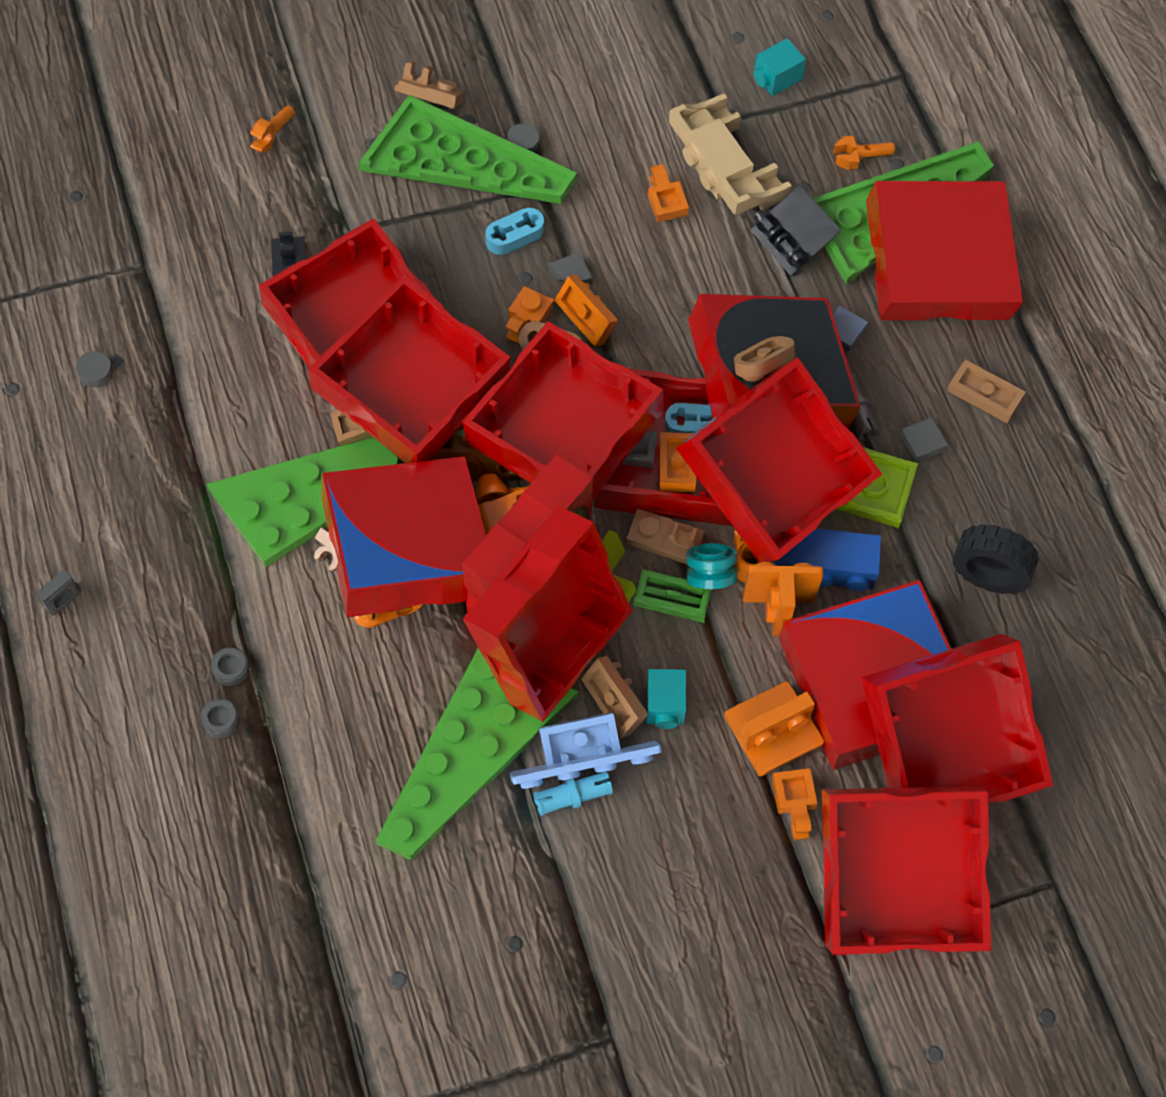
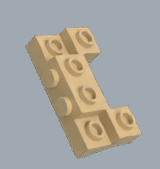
[669,93,792,216]

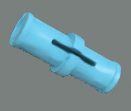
[533,771,613,816]

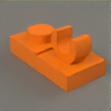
[554,274,618,347]
[659,432,696,494]

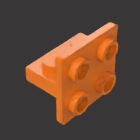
[743,562,823,636]
[724,681,824,776]

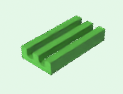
[633,569,712,623]

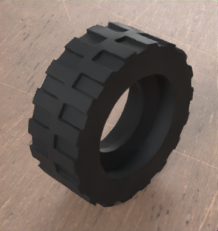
[952,524,1039,594]

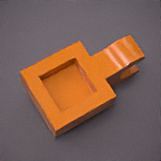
[647,164,689,222]
[505,286,554,344]
[772,768,818,840]

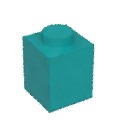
[753,39,806,96]
[647,669,686,729]

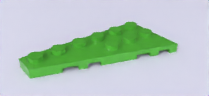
[358,95,577,204]
[812,141,994,285]
[206,437,405,567]
[376,648,579,860]

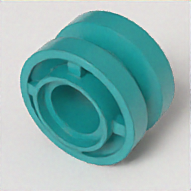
[686,543,738,589]

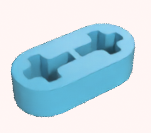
[485,208,544,255]
[665,403,713,433]

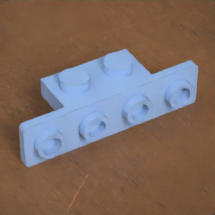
[510,712,662,788]

